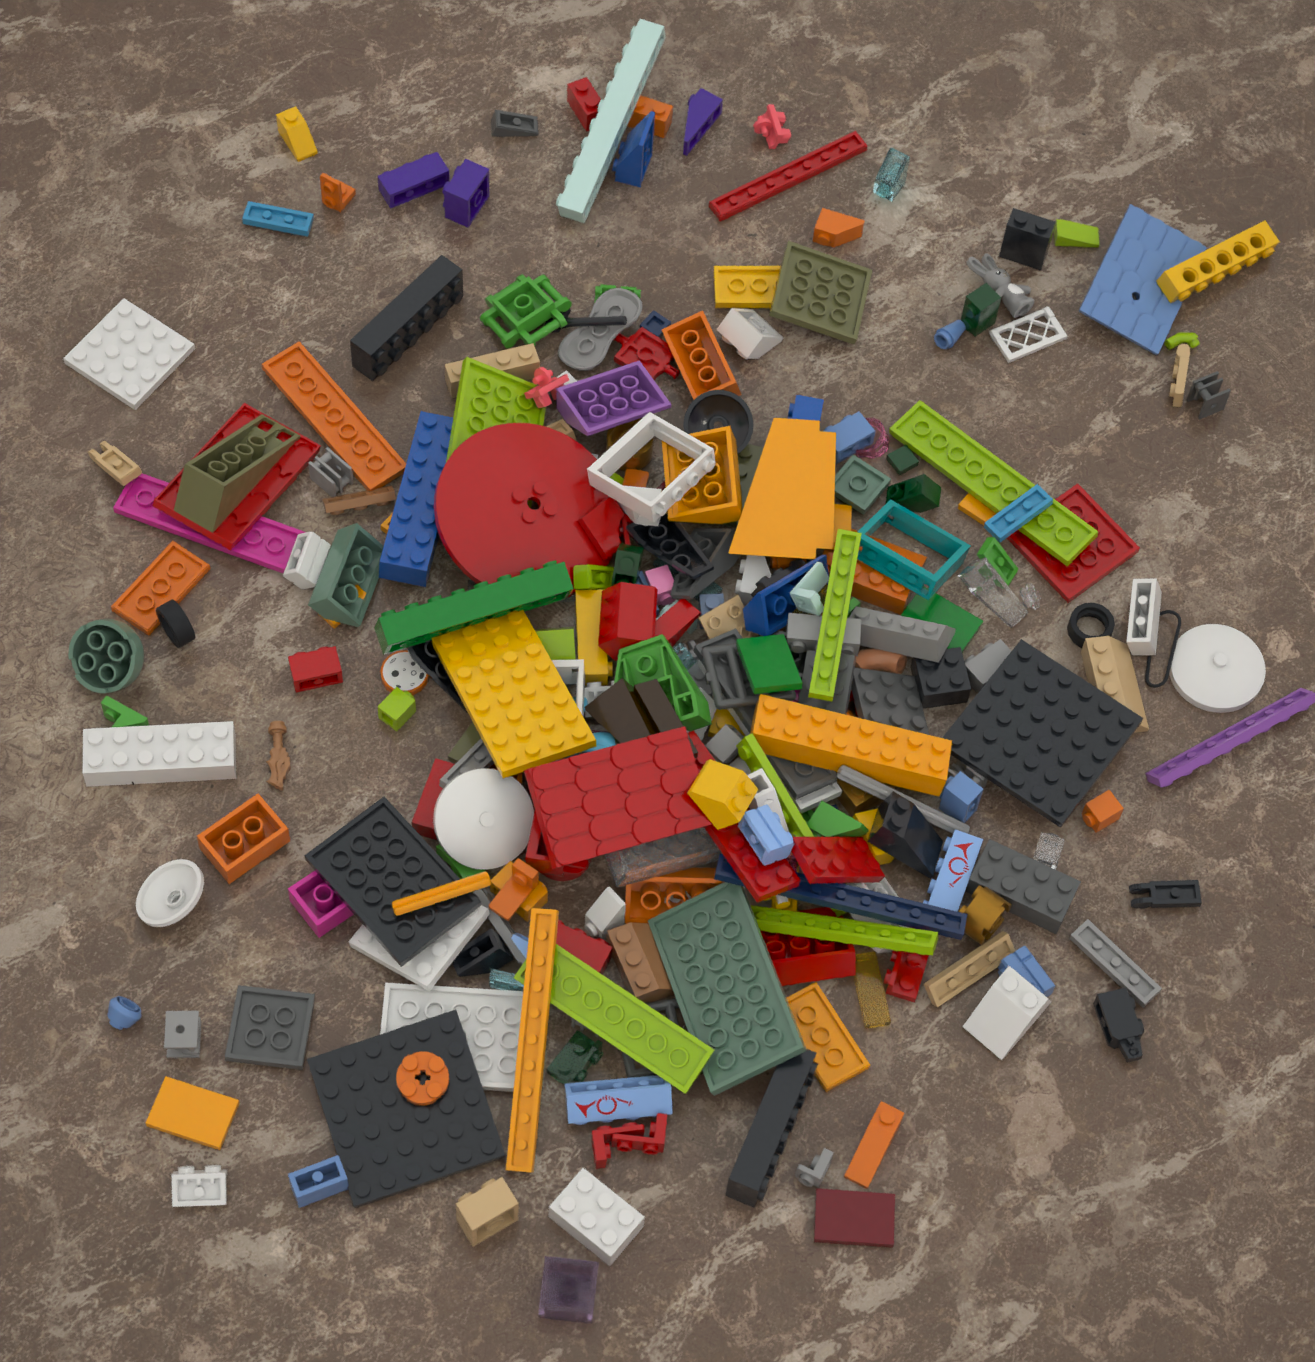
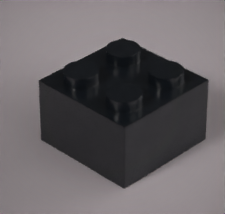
[910,647,971,709]

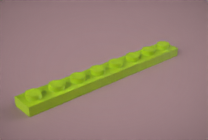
[808,529,862,702]
[736,733,847,917]
[750,905,938,956]

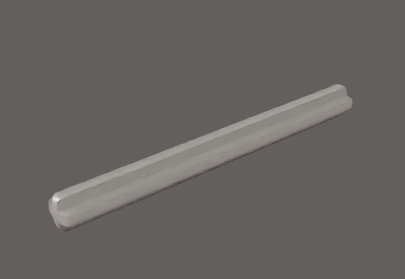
[837,765,970,834]

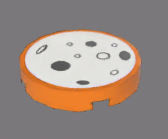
[380,650,429,695]

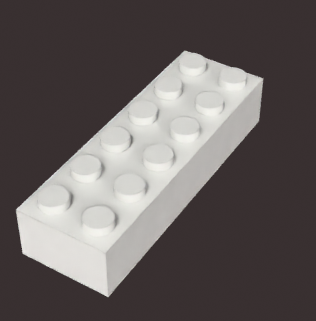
[83,721,236,787]

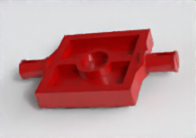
[614,326,680,380]

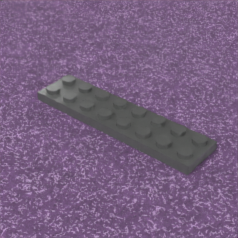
[694,628,838,800]

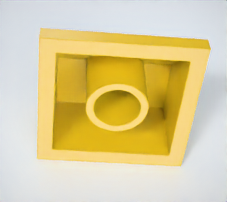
[687,759,758,830]

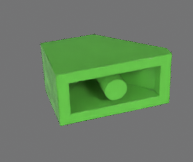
[807,801,869,837]

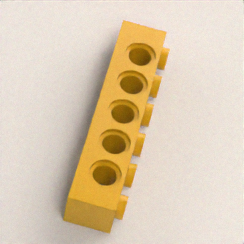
[1156,221,1280,303]

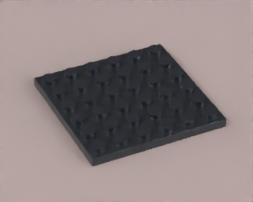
[942,639,1143,828]
[307,1010,506,1209]

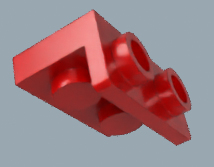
[883,950,929,1003]

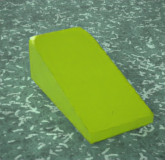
[1054,219,1099,247]
[573,564,614,590]

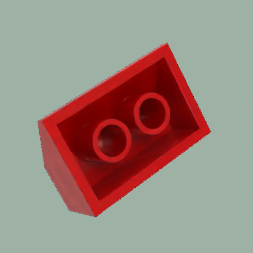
[598,582,658,661]

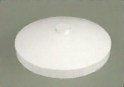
[1169,624,1266,713]
[433,768,534,869]

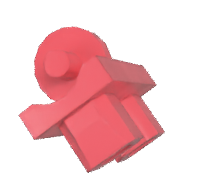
[753,104,791,149]
[524,367,569,409]

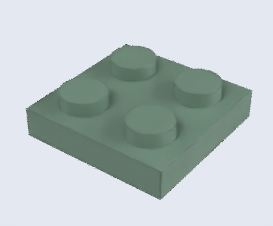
[834,455,891,515]

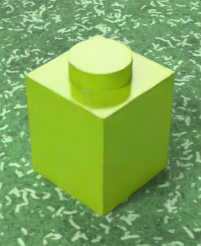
[377,687,416,731]

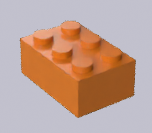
[197,794,290,884]

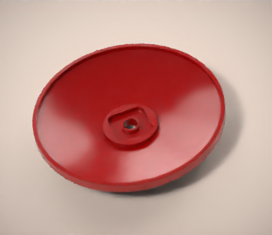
[434,423,621,597]

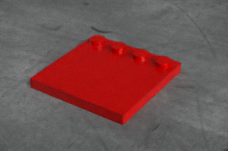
[1007,483,1140,603]

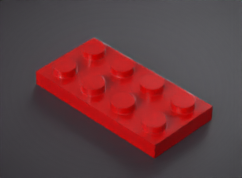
[791,837,885,884]

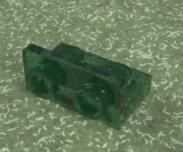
[546,1030,603,1085]

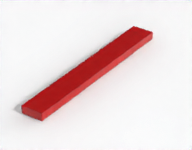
[709,131,868,222]

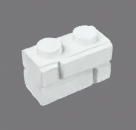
[283,532,331,589]

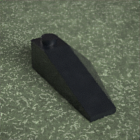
[626,511,714,580]
[407,640,468,713]

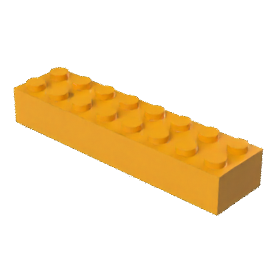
[750,694,952,796]

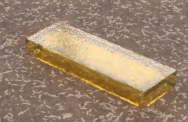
[854,951,891,1029]

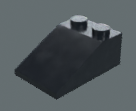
[867,791,943,879]

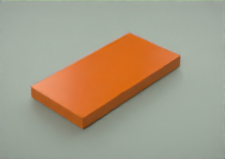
[111,541,211,636]

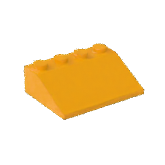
[662,426,743,524]

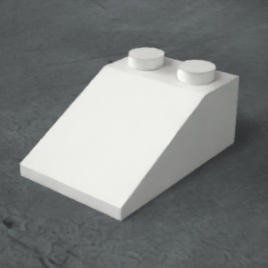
[963,966,1052,1060]

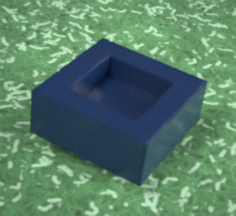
[639,310,671,338]

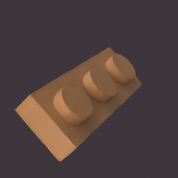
[322,486,396,515]

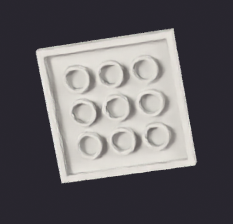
[63,298,195,410]
[349,905,490,991]

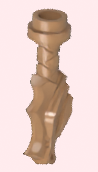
[266,721,291,791]

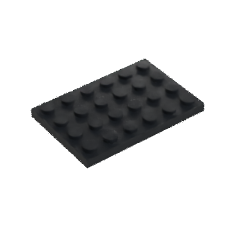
[304,796,481,967]

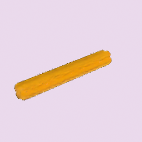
[392,872,491,916]

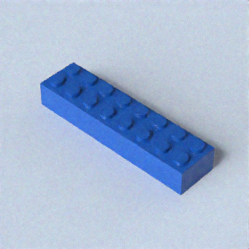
[379,411,453,587]

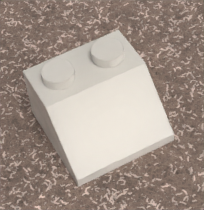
[716,308,783,359]

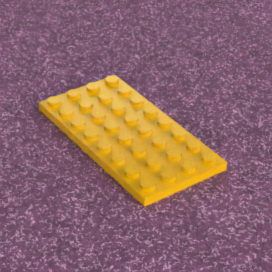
[432,610,597,778]

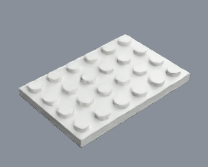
[380,983,523,1092]

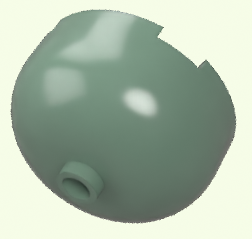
[68,618,144,693]

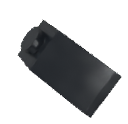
[452,929,513,977]

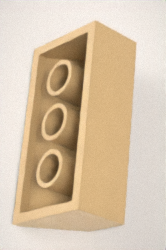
[1081,636,1149,733]

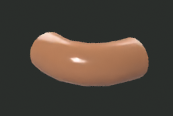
[855,648,907,674]

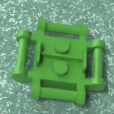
[480,274,572,348]

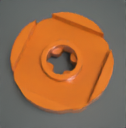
[396,1052,449,1106]

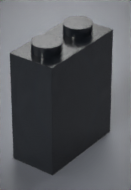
[999,208,1056,271]

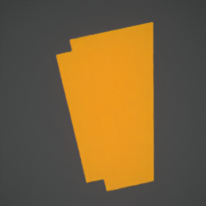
[728,418,836,559]

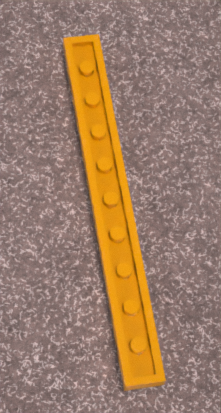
[506,908,559,1173]

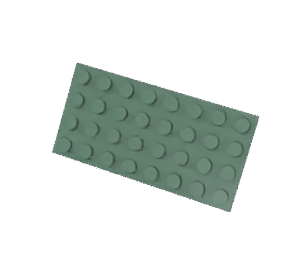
[648,882,807,1096]

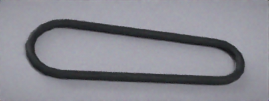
[1145,610,1181,688]

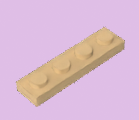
[924,931,1015,1007]

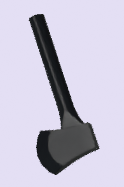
[544,309,627,333]

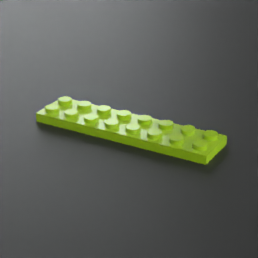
[514,944,715,1094]

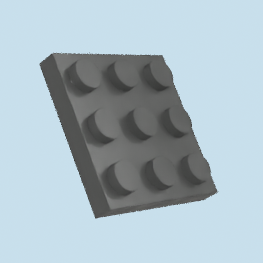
[851,668,929,735]
[225,985,315,1070]

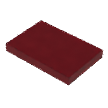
[814,1188,895,1248]

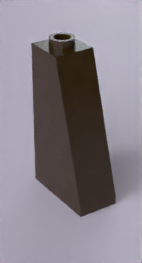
[584,678,657,743]

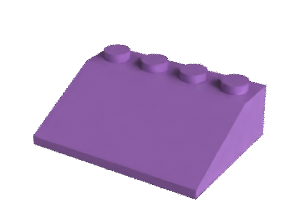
[557,360,671,436]

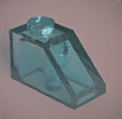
[873,147,910,202]

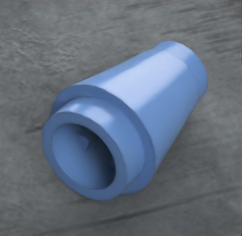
[934,320,966,349]

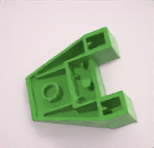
[614,634,712,745]

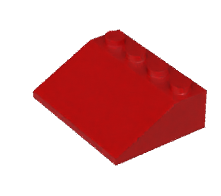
[761,907,856,986]

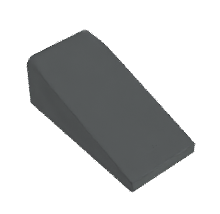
[491,110,538,137]

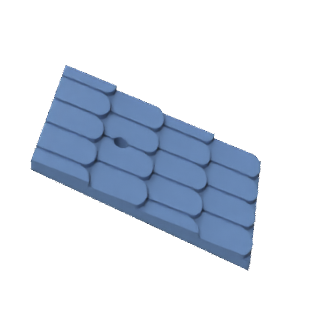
[1078,204,1207,355]

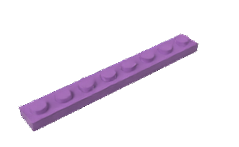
[1145,688,1315,787]

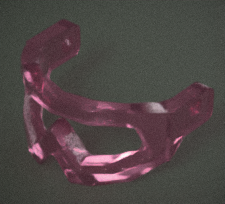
[856,418,890,459]

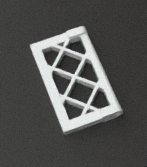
[989,306,1067,363]

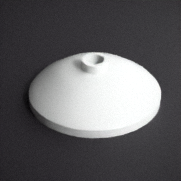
[136,859,204,927]

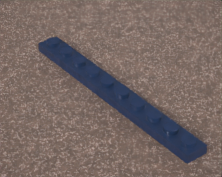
[714,853,967,940]

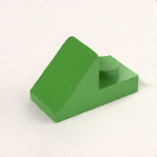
[976,537,1018,587]
[101,695,149,727]

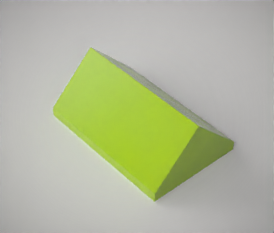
[534,627,576,660]

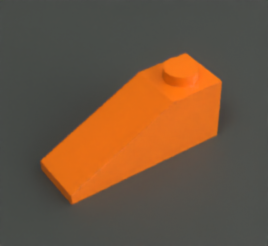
[844,1101,904,1189]

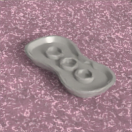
[558,288,642,371]

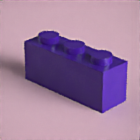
[378,152,450,209]

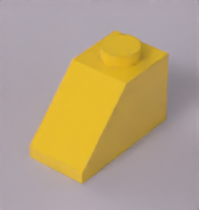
[276,106,318,162]

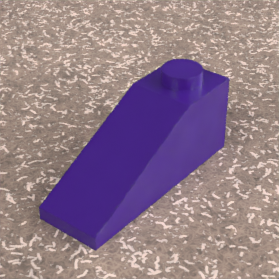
[683,88,723,156]

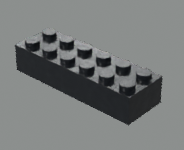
[350,255,463,381]
[725,1049,819,1208]

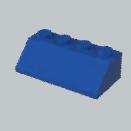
[743,555,829,636]

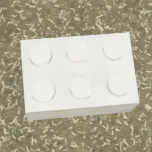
[549,1168,645,1266]

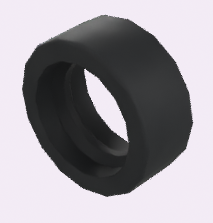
[156,599,196,648]
[1067,602,1115,648]

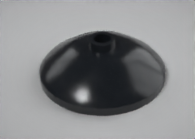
[683,390,754,454]

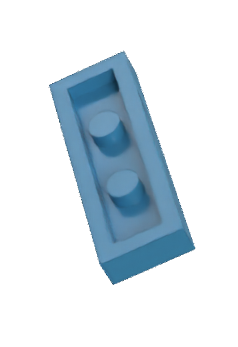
[242,201,314,237]
[984,484,1053,543]

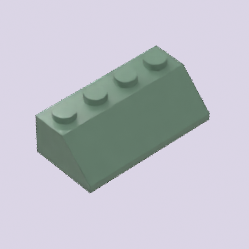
[308,523,384,627]

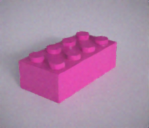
[288,871,354,938]

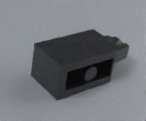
[1093,988,1144,1062]

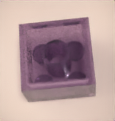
[539,1256,599,1324]

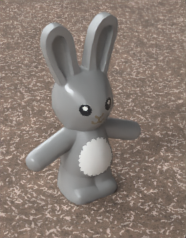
[967,253,1035,318]

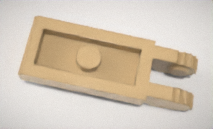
[1169,343,1191,407]
[88,441,142,486]

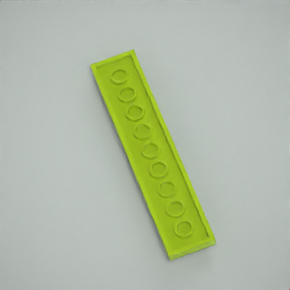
[889,400,1098,566]

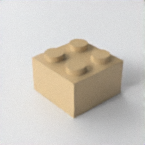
[456,1177,519,1247]

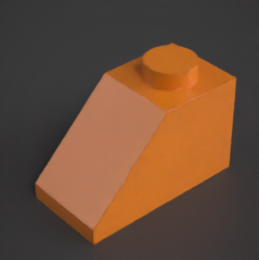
[813,208,865,248]

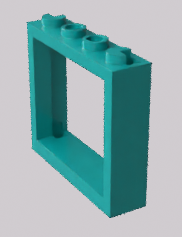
[857,499,971,600]

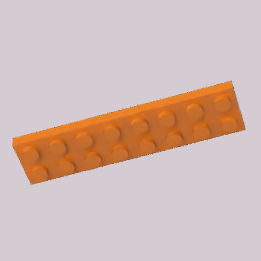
[262,341,406,491]

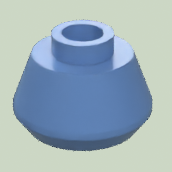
[107,996,142,1030]

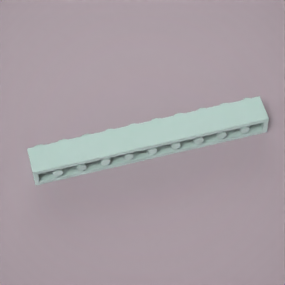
[556,19,666,223]

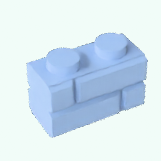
[738,805,794,866]

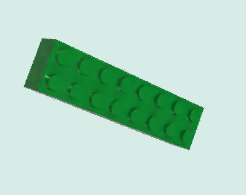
[374,560,574,655]

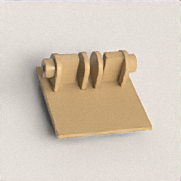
[698,595,759,639]

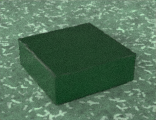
[886,445,919,476]

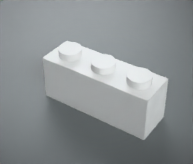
[1127,579,1162,655]

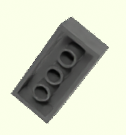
[965,839,1081,934]

